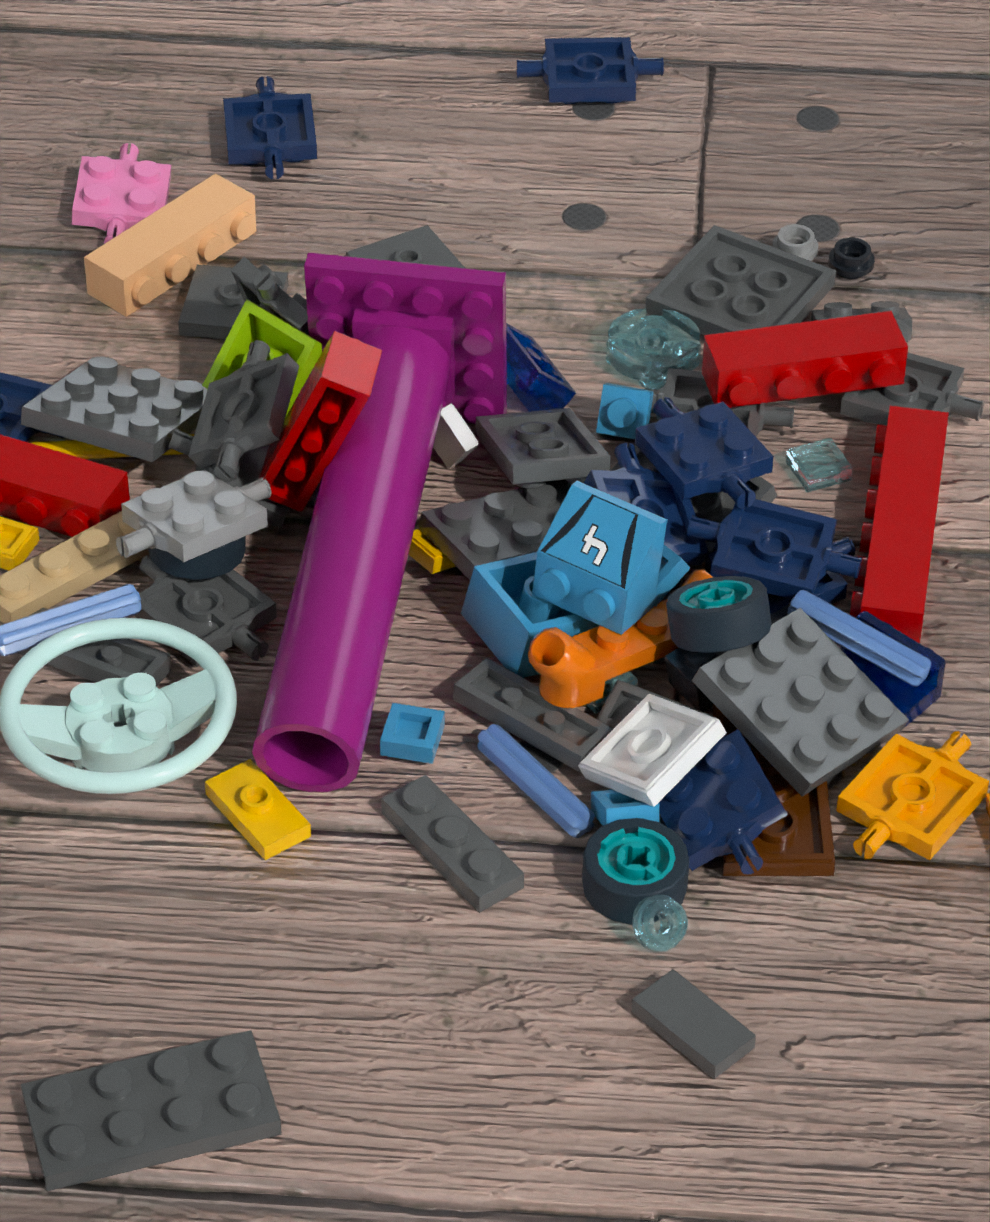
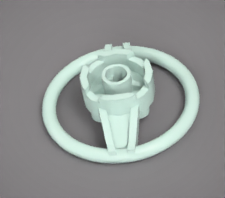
[0,618,237,794]

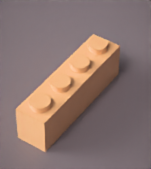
[84,173,257,317]

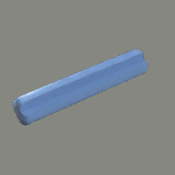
[0,584,141,657]
[787,590,931,686]
[477,724,595,838]

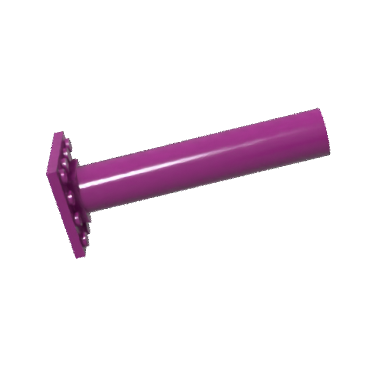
[252,252,507,792]

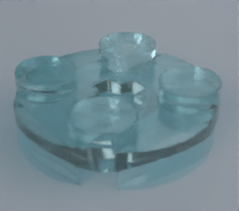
[606,308,701,390]

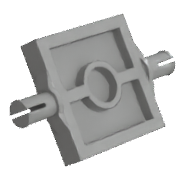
[116,469,271,562]

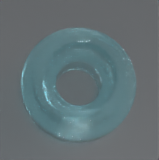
[632,894,688,952]

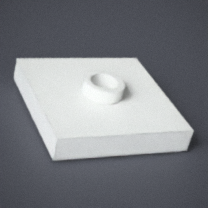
[578,694,727,807]

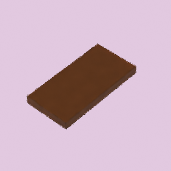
[712,704,835,876]

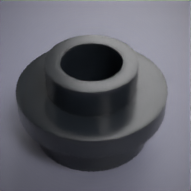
[828,237,875,279]

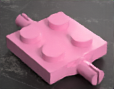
[72,143,171,244]

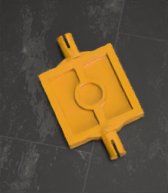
[836,731,989,860]

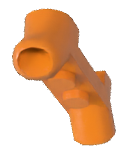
[528,569,712,708]

